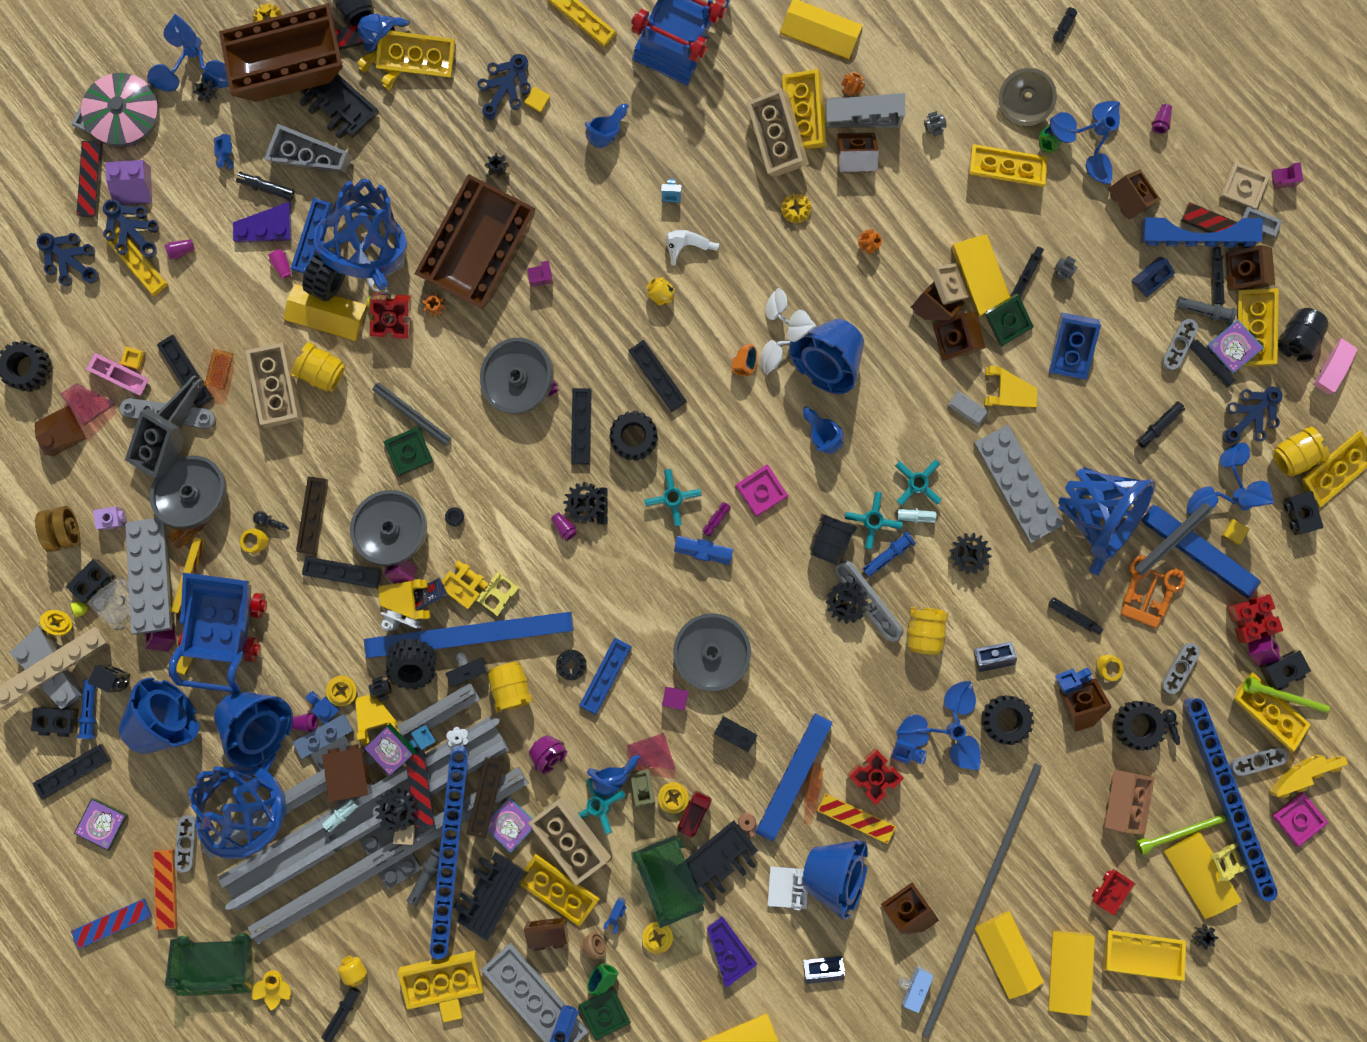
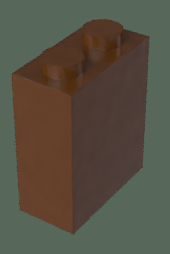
[322,744,372,802]

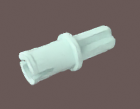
[898,508,936,524]
[322,799,358,832]

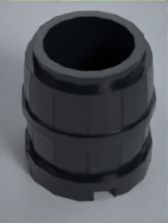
[333,0,374,25]
[1278,308,1329,362]
[809,514,857,565]

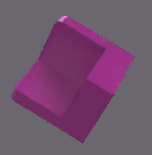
[1272,162,1304,189]
[528,261,553,287]
[384,560,417,584]
[144,625,176,652]
[1249,635,1280,666]
[662,686,688,710]

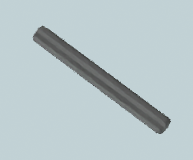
[372,382,452,446]
[1135,502,1213,575]

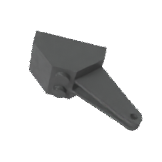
[125,375,204,479]

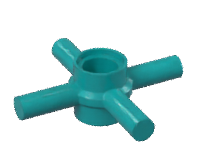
[895,459,942,506]
[644,469,702,527]
[844,492,903,549]
[578,778,625,835]

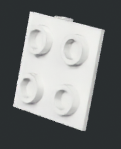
[381,610,424,631]
[768,866,808,910]

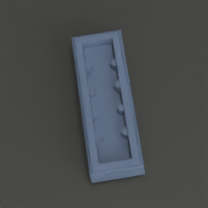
[293,714,354,759]

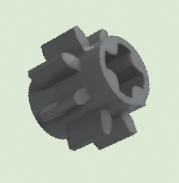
[924,111,947,137]
[1054,256,1078,280]

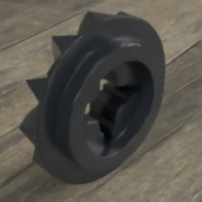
[556,650,587,680]

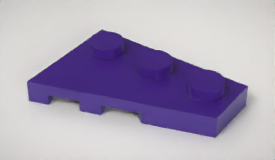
[233,202,292,243]
[707,915,757,988]

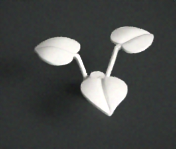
[760,288,816,375]

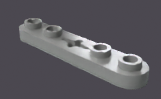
[120,398,216,429]
[835,560,904,642]

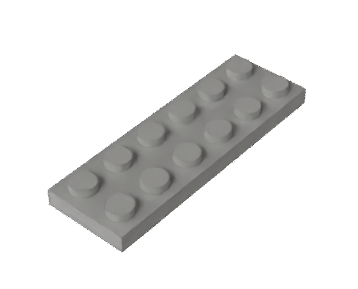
[974,425,1064,543]
[125,518,172,635]
[481,942,589,1042]

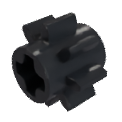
[193,78,218,103]
[485,153,509,178]
[368,677,392,701]
[1191,924,1219,950]

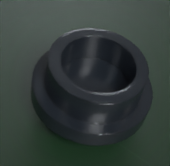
[445,507,465,526]

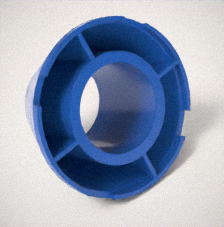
[789,319,864,394]
[119,677,199,754]
[214,691,293,767]
[803,840,868,920]

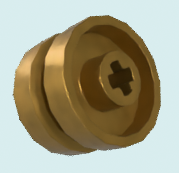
[35,506,80,552]

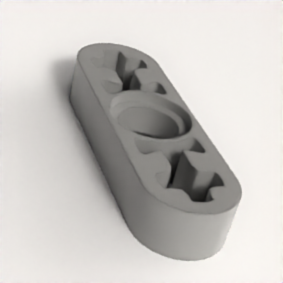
[1161,319,1198,371]
[1161,643,1200,694]
[1230,747,1287,776]
[175,815,197,873]

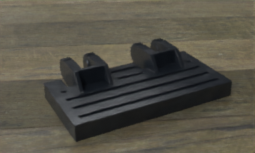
[299,74,379,139]
[673,820,758,901]
[453,852,528,941]

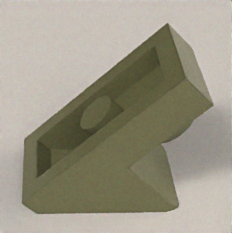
[630,769,655,808]

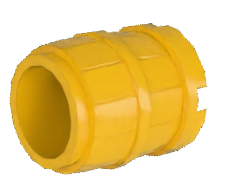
[291,342,346,392]
[1272,426,1330,476]
[907,607,949,655]
[488,662,533,712]

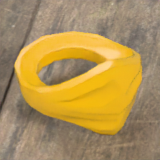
[239,528,269,554]
[1096,655,1124,681]

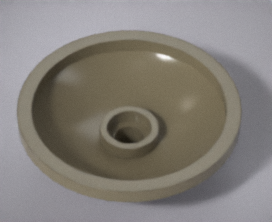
[999,68,1057,126]

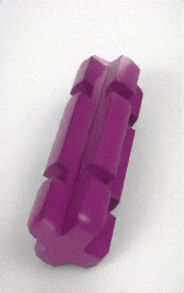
[702,502,731,536]

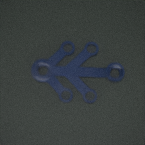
[477,54,531,120]
[103,199,159,258]
[37,233,99,286]
[1222,387,1282,444]

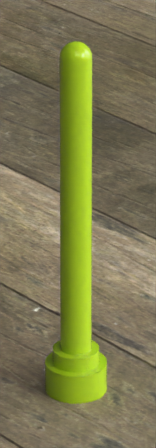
[1243,676,1330,713]
[1136,815,1226,856]

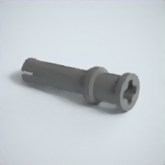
[1175,296,1237,325]
[406,847,447,906]

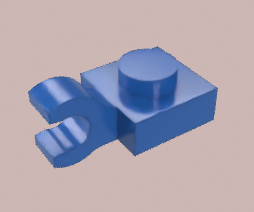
[214,134,233,170]
[1055,668,1092,694]
[305,691,340,724]
[890,738,927,764]
[603,897,627,934]

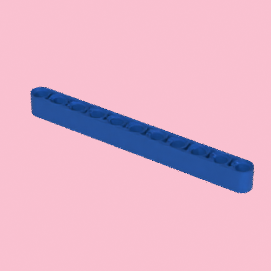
[363,612,574,658]
[1183,698,1278,901]
[430,745,468,959]

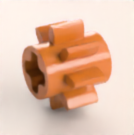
[841,72,866,96]
[858,229,882,254]
[422,293,446,317]

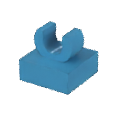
[662,179,681,203]
[409,725,436,750]

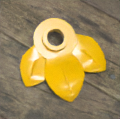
[252,970,291,1010]

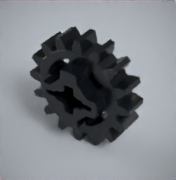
[563,482,606,524]
[949,533,992,574]
[826,581,868,624]
[375,788,419,832]

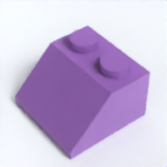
[105,160,152,205]

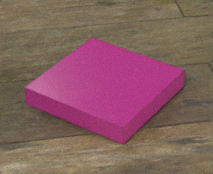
[735,464,788,517]
[1271,792,1328,847]

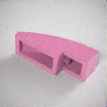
[1313,338,1357,395]
[86,353,149,396]

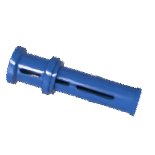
[862,531,916,578]
[77,680,96,739]

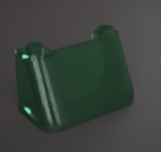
[631,834,706,928]
[165,933,253,996]

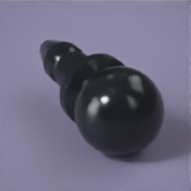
[253,511,289,530]
[1162,709,1180,745]

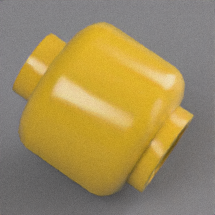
[646,277,675,305]
[338,956,367,987]

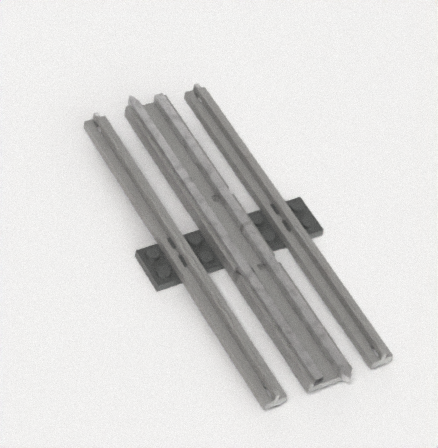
[200,683,529,944]

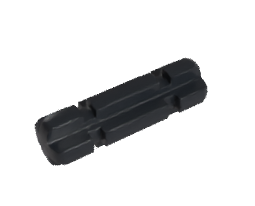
[1053,7,1077,43]
[597,487,608,525]

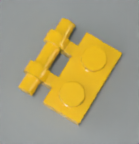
[442,560,489,609]

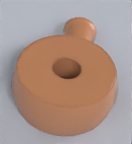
[738,813,756,837]

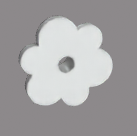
[446,727,468,747]

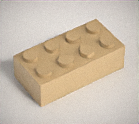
[747,88,809,178]
[245,343,303,428]
[529,795,611,885]

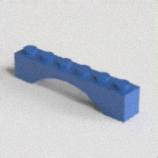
[1141,217,1263,247]

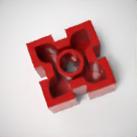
[370,293,411,339]
[1226,594,1284,643]
[847,748,904,805]

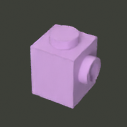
[93,507,126,531]

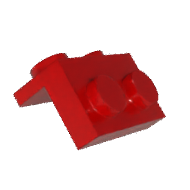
[1092,868,1136,916]

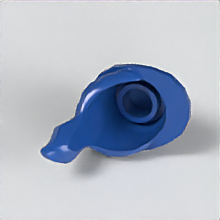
[358,14,410,52]
[584,104,629,148]
[803,406,844,454]
[587,755,641,796]

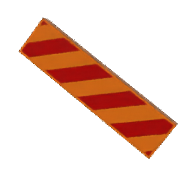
[153,849,177,930]

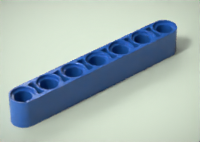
[1141,504,1261,598]
[755,713,833,842]

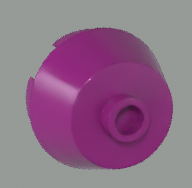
[529,735,568,774]

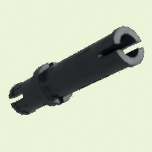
[236,171,295,201]
[1136,401,1186,449]

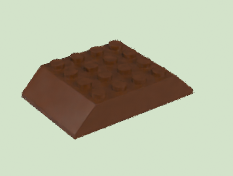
[219,3,343,102]
[414,174,536,309]

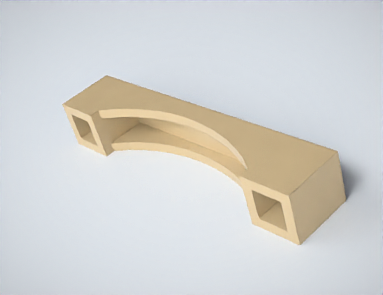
[0,626,110,710]

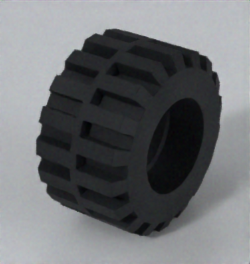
[302,253,345,302]
[0,341,53,392]
[609,411,658,461]
[386,638,436,690]
[981,695,1034,745]
[1113,701,1168,751]

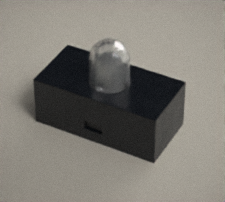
[445,652,489,687]

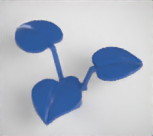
[147,14,229,92]
[1050,101,1120,184]
[1187,442,1274,515]
[896,681,981,770]

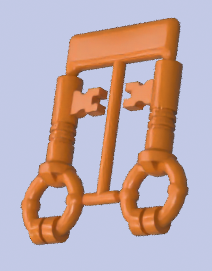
[1121,554,1186,628]

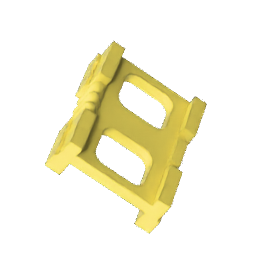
[476,572,519,616]
[1210,843,1247,881]

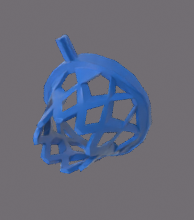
[313,179,407,291]
[1058,467,1156,576]
[188,753,286,859]

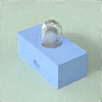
[897,966,934,1013]

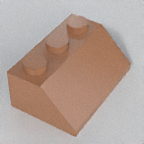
[1105,770,1155,835]

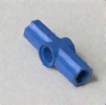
[674,536,733,565]
[550,1005,579,1042]

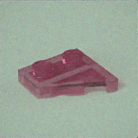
[60,383,115,426]
[627,733,676,770]

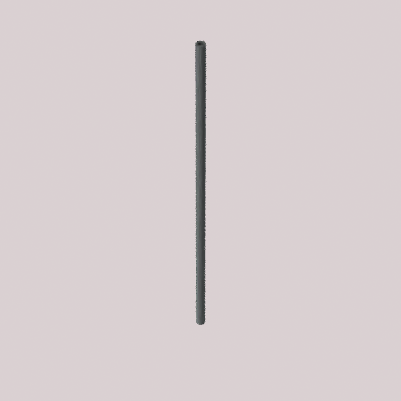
[922,763,1042,1038]

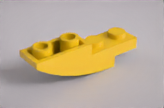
[1269,754,1348,799]

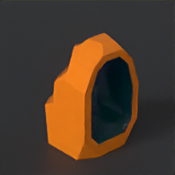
[731,344,757,376]

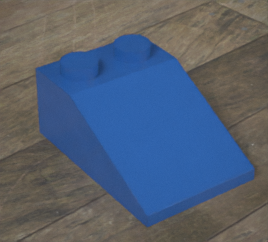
[1049,312,1101,380]

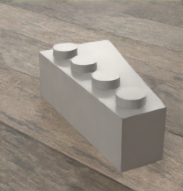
[825,93,905,128]
[264,124,353,173]
[9,626,83,709]

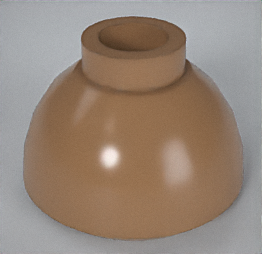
[580,932,606,959]

